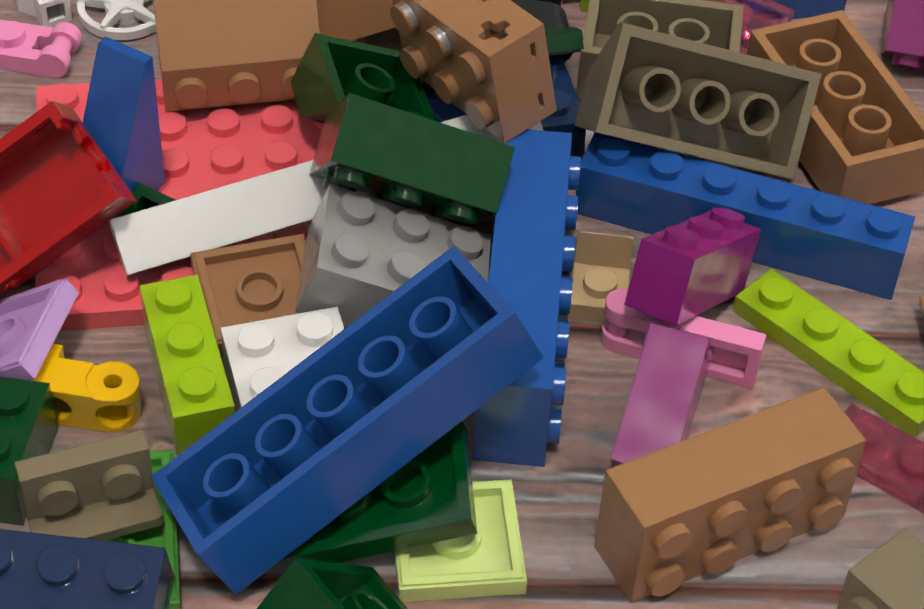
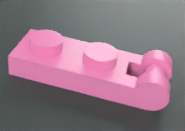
[0,20,83,78]
[601,289,766,389]

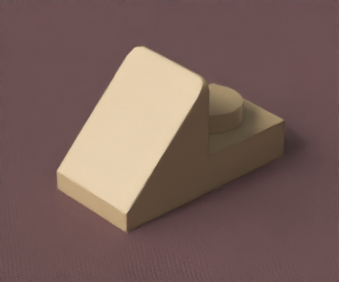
[568,231,634,323]

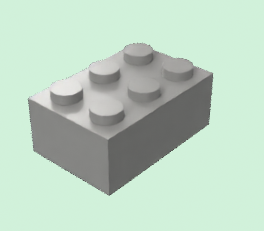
[295,184,491,327]

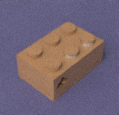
[390,0,557,144]

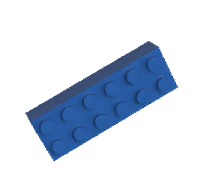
[472,129,581,467]
[151,246,544,595]

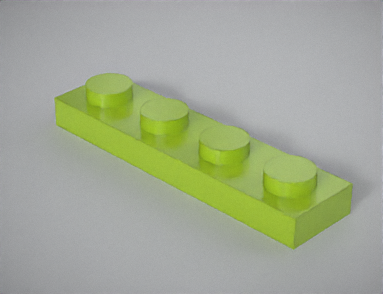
[733,268,924,439]

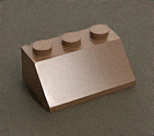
[153,0,320,112]

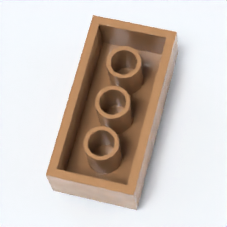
[746,10,924,204]
[594,387,867,603]

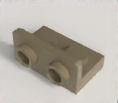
[15,429,163,541]

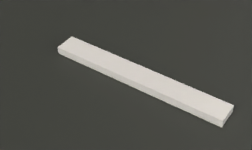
[108,115,543,276]

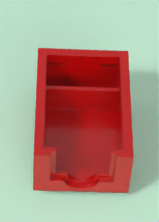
[0,101,137,300]

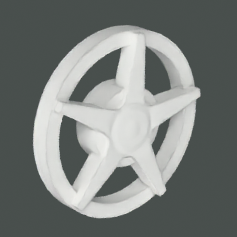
[77,0,156,40]

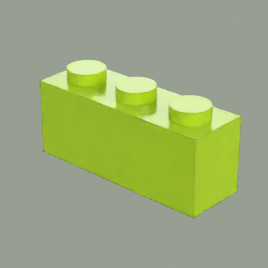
[139,274,235,456]

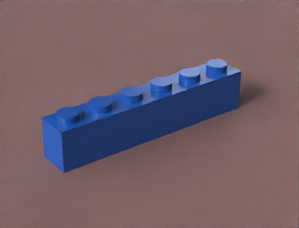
[576,132,916,300]

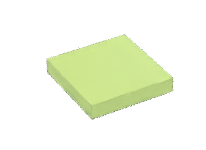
[394,479,527,602]

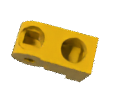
[30,344,142,432]

